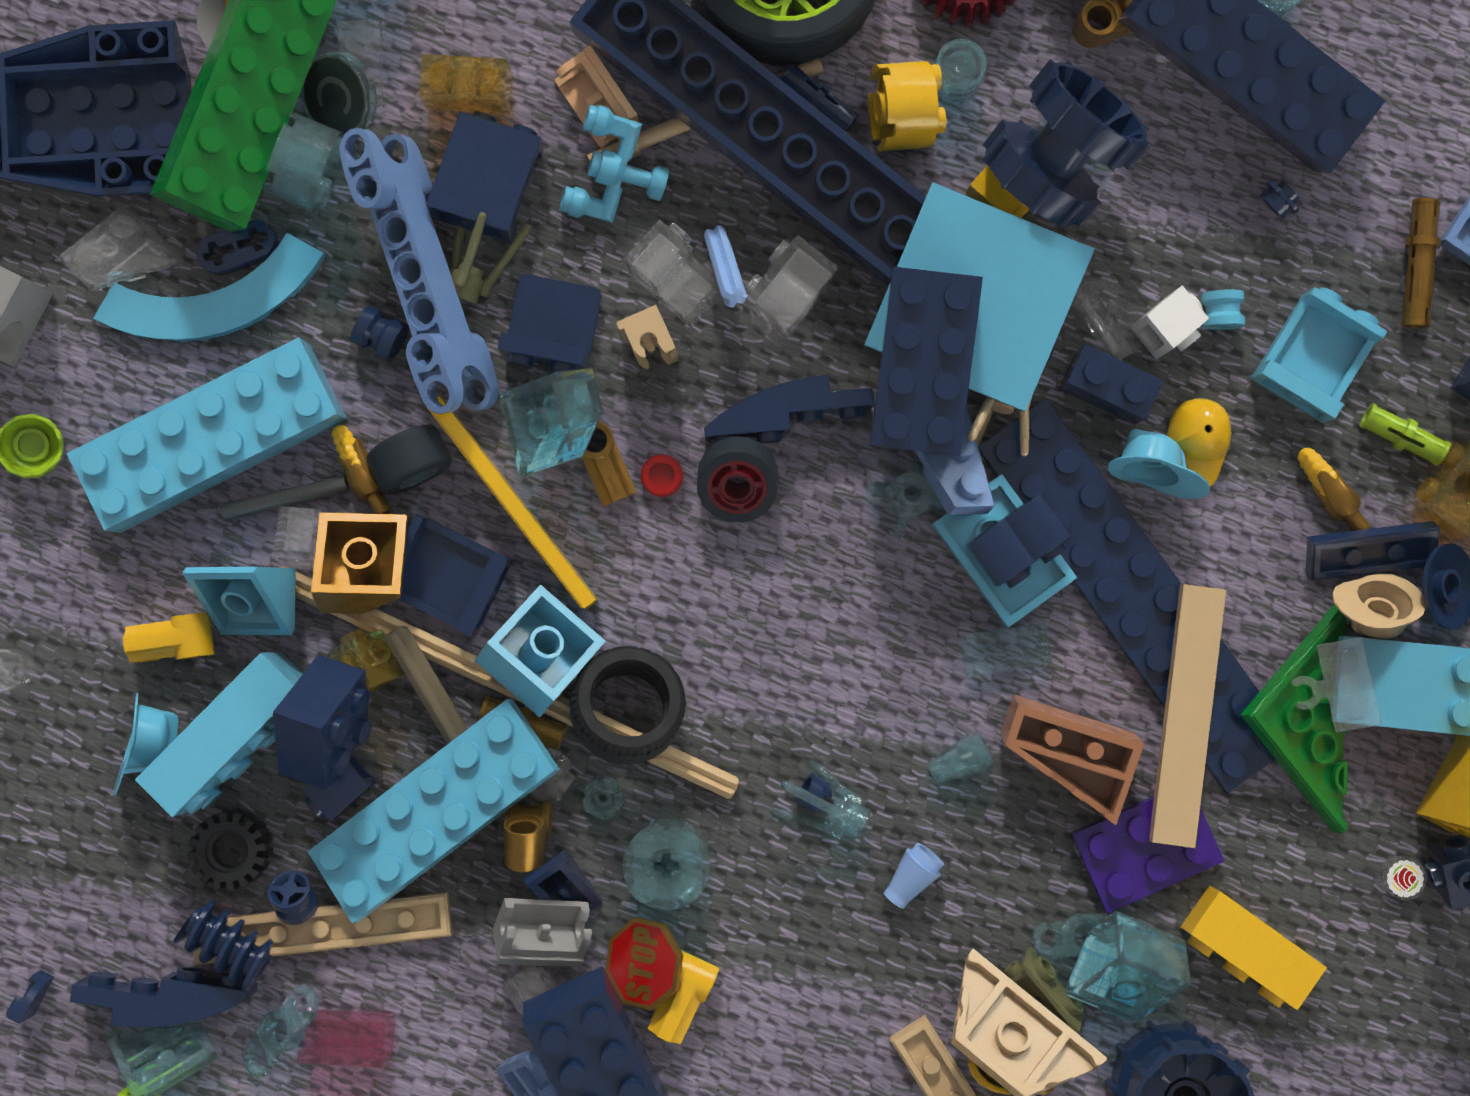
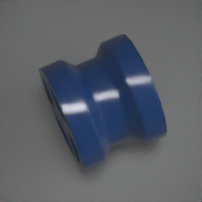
[267,870,318,925]

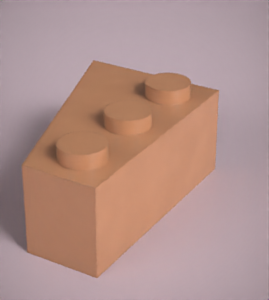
[1000,694,1144,825]

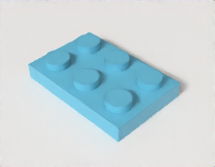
[931,474,1077,628]

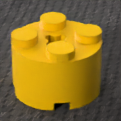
[868,61,947,152]

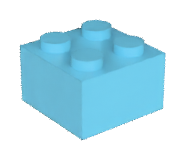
[474,584,606,717]

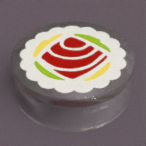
[1379,855,1427,900]

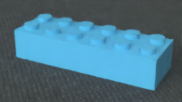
[66,337,347,533]

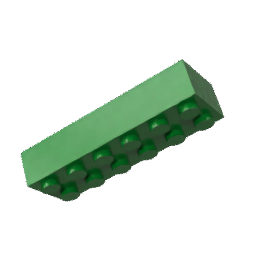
[150,0,337,232]

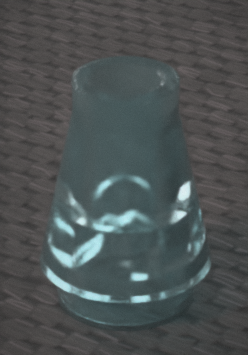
[927,732,995,785]

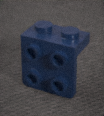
[498,274,602,376]

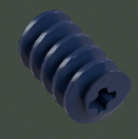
[174,899,273,992]

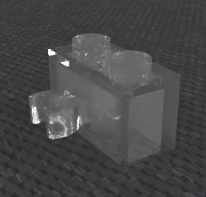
[1292,637,1382,732]

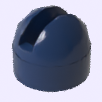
[796,773,832,811]

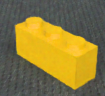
[1181,885,1327,1010]

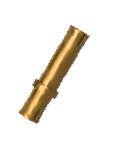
[1401,198,1441,329]

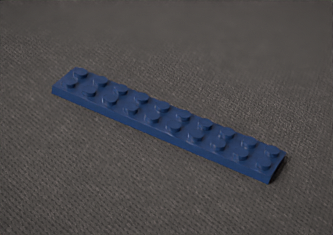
[978,398,1275,793]

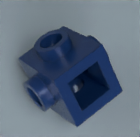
[1425,835,1470,910]

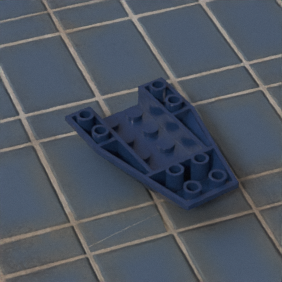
[0,20,191,197]

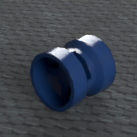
[350,305,409,362]

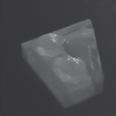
[59,203,184,291]

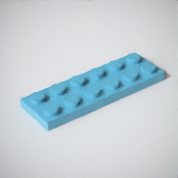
[308,699,560,923]

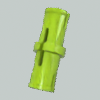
[1359,403,1451,466]

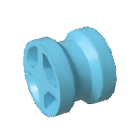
[1201,289,1245,330]

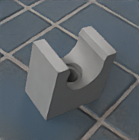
[0,266,54,367]

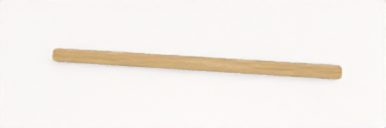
[279,566,739,799]

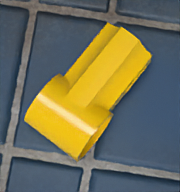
[123,612,215,663]
[648,950,719,1045]

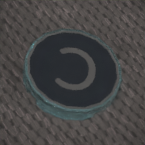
[301,51,377,139]

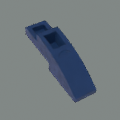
[704,374,875,443]
[70,967,258,1028]

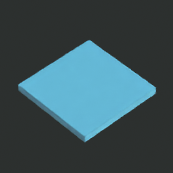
[864,182,1095,412]

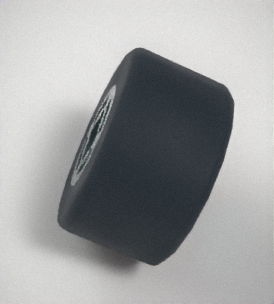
[366,424,452,495]

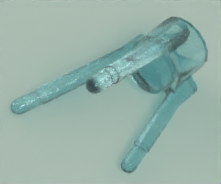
[769,759,870,840]

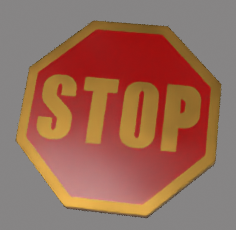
[605,917,683,1011]

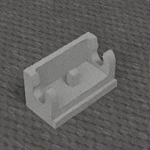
[493,898,592,967]

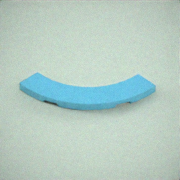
[93,233,326,342]

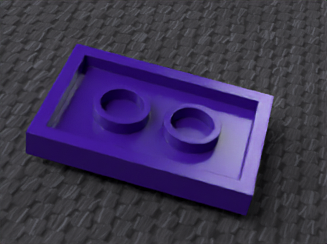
[1070,796,1225,913]

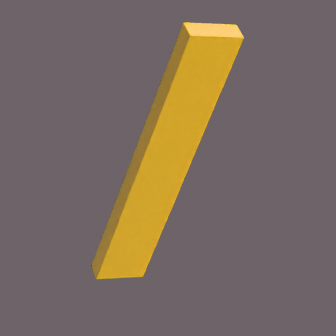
[427,396,599,609]

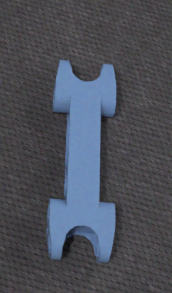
[339,128,499,414]

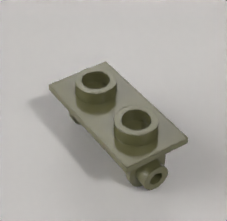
[1004,946,1085,1033]

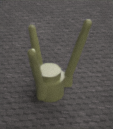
[449,212,531,305]

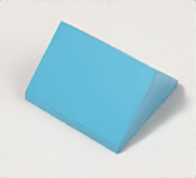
[182,567,296,635]

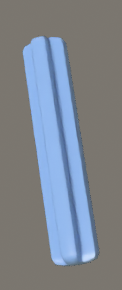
[704,225,747,308]

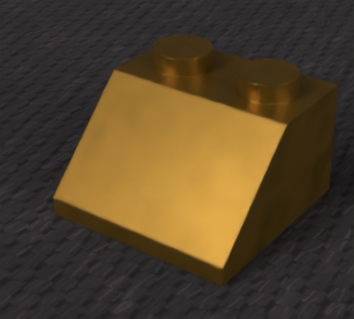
[311,513,408,614]

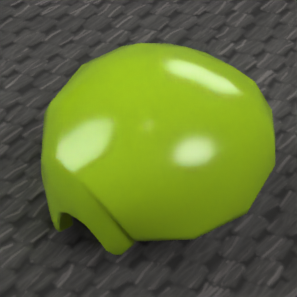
[0,414,64,479]

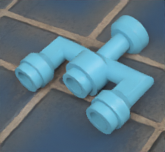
[559,104,669,223]

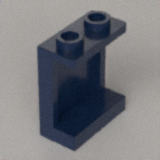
[426,111,544,244]
[398,514,513,637]

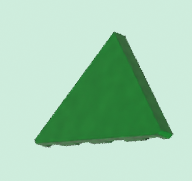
[1240,604,1348,834]

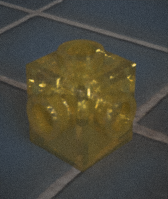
[326,629,403,693]

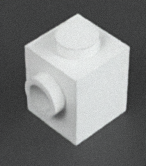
[1130,285,1210,360]

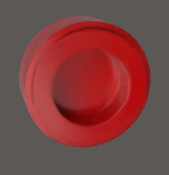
[641,454,683,498]

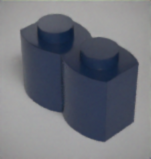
[966,494,1071,588]

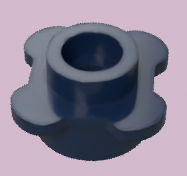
[1259,180,1300,220]

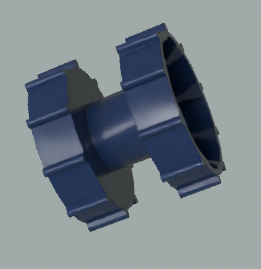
[982,59,1151,229]
[1105,1020,1254,1096]

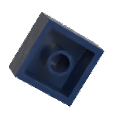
[273,655,372,790]

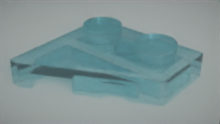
[104,1020,220,1096]

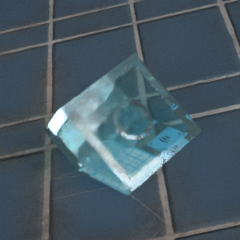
[499,368,603,477]
[1066,911,1191,1023]

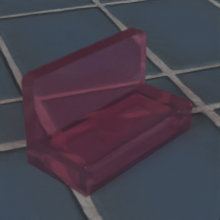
[297,1008,396,1068]

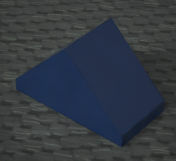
[524,847,602,911]

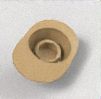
[1332,573,1426,640]

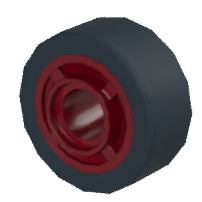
[697,437,778,523]

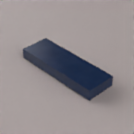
[1306,521,1440,581]

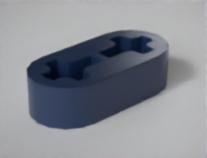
[196,220,279,276]

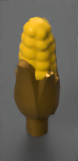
[331,425,392,514]
[1297,448,1370,531]

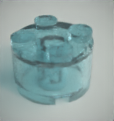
[263,112,343,212]
[623,817,711,910]

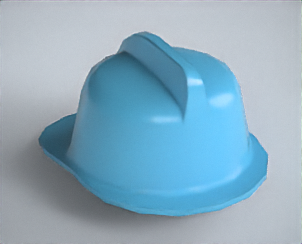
[1108,429,1210,499]
[113,693,179,796]

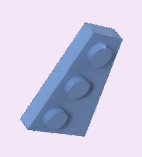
[915,406,995,515]

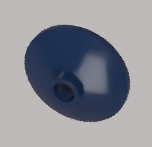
[1422,543,1470,629]

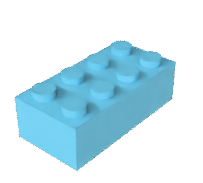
[135,652,303,817]

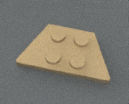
[951,949,1107,1096]

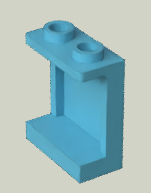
[1251,287,1387,423]

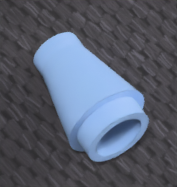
[884,843,944,909]

